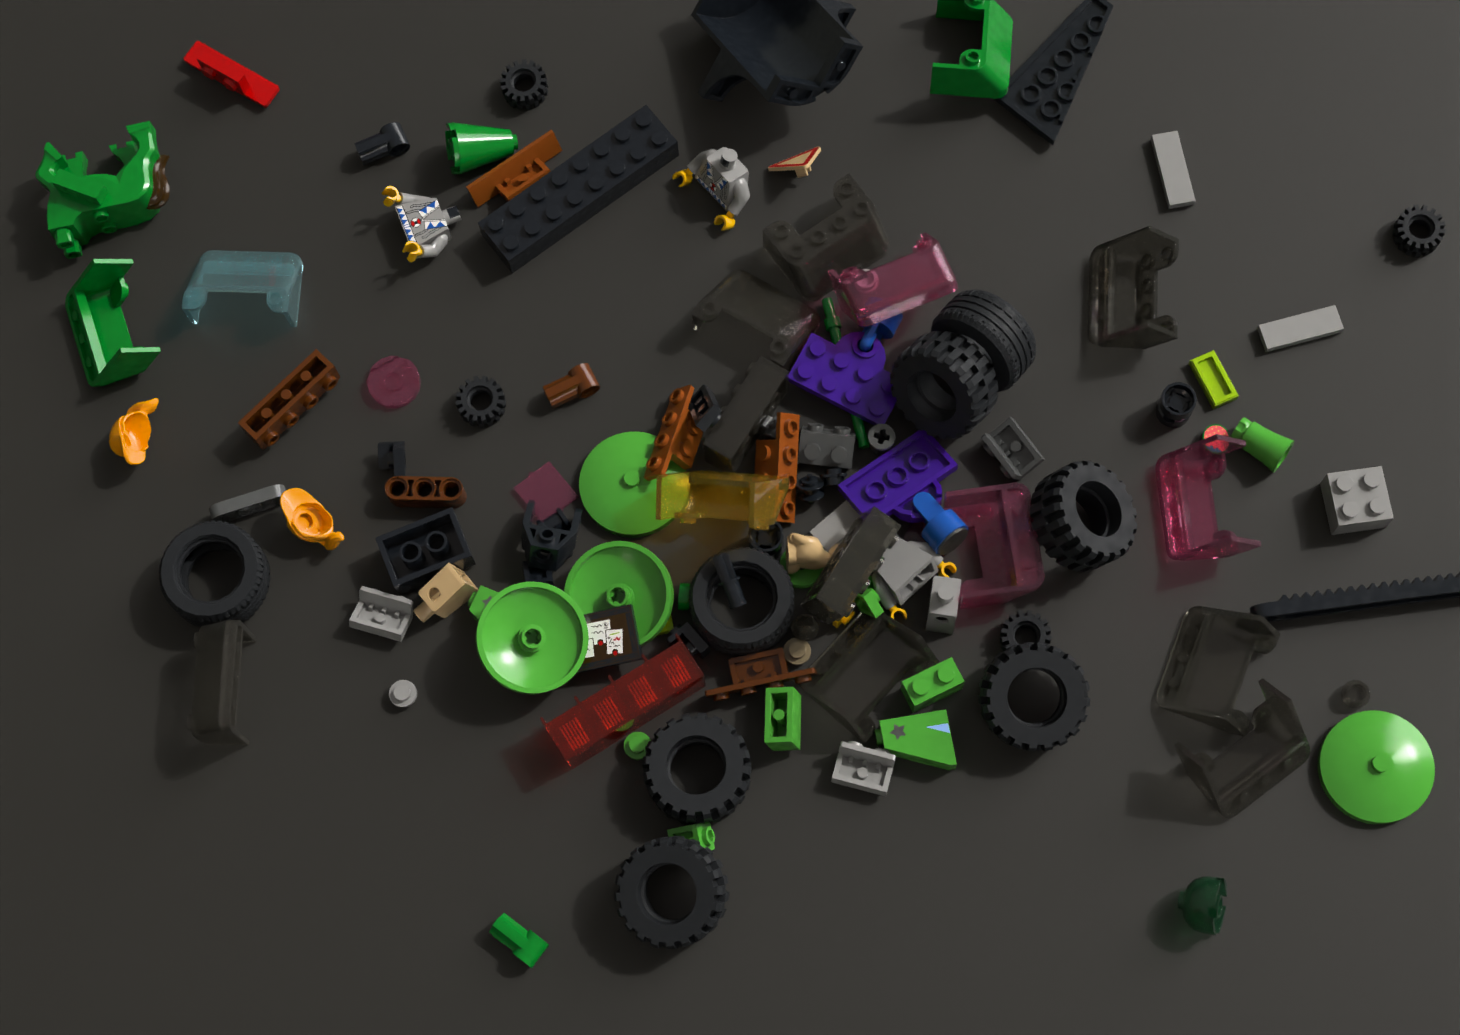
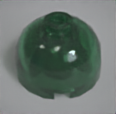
[1178,876,1227,936]

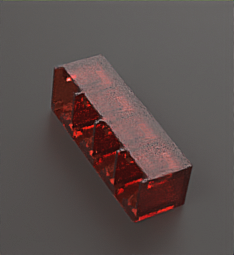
[540,633,706,770]

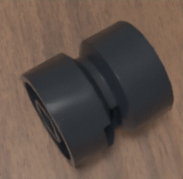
[1156,382,1197,428]
[748,517,784,560]

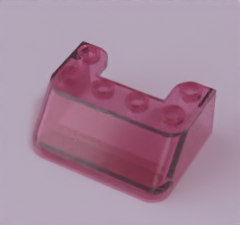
[943,483,1045,609]

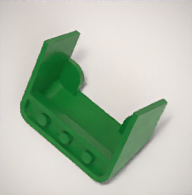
[930,0,1013,99]
[65,259,161,387]

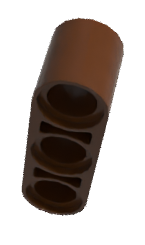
[385,476,467,508]

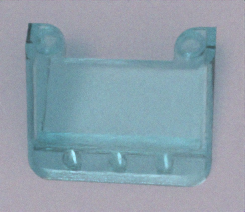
[182,250,303,327]

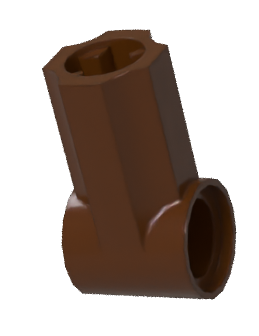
[543,363,600,409]

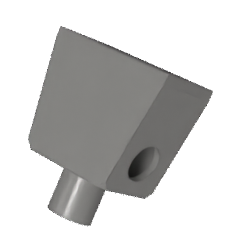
[926,576,961,634]

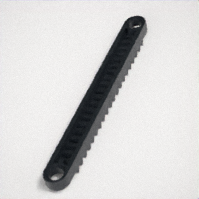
[1249,572,1460,623]

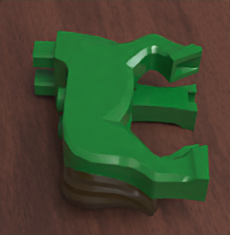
[35,121,170,259]

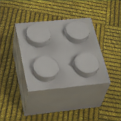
[1320,466,1394,535]

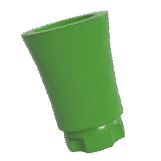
[1230,417,1295,473]

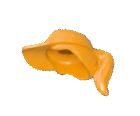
[109,398,159,465]
[280,488,344,550]

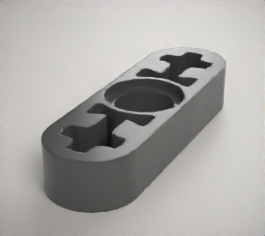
[209,484,286,522]

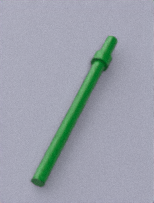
[822,297,869,449]

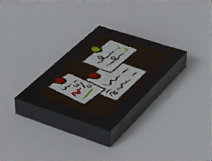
[576,604,643,674]

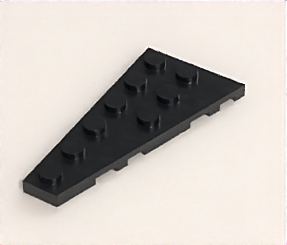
[994,0,1113,145]

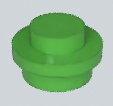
[624,732,651,760]

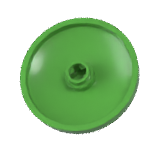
[579,431,688,538]
[564,541,674,647]
[475,581,589,695]
[1317,710,1435,825]

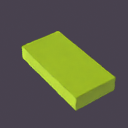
[1188,350,1239,409]

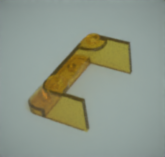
[656,470,789,530]

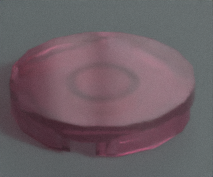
[367,356,421,408]

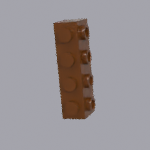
[238,349,340,450]

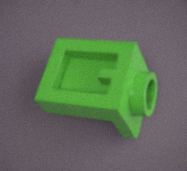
[847,574,884,618]
[667,822,715,850]

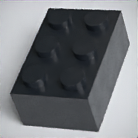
[375,507,476,595]

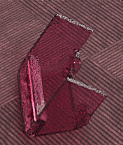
[828,232,958,326]
[1155,434,1261,561]

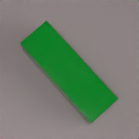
[52,169,108,206]

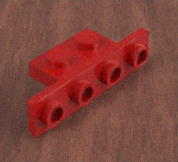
[183,41,280,108]

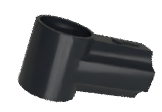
[354,122,410,165]

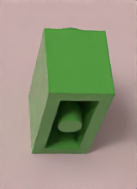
[900,657,965,713]
[764,687,801,751]

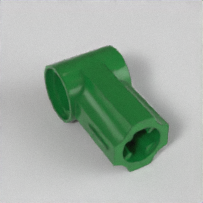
[489,913,549,968]

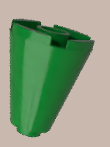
[445,122,518,175]

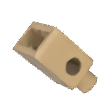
[413,563,478,623]

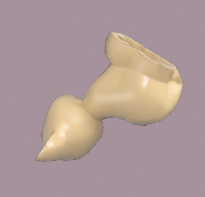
[785,532,861,582]

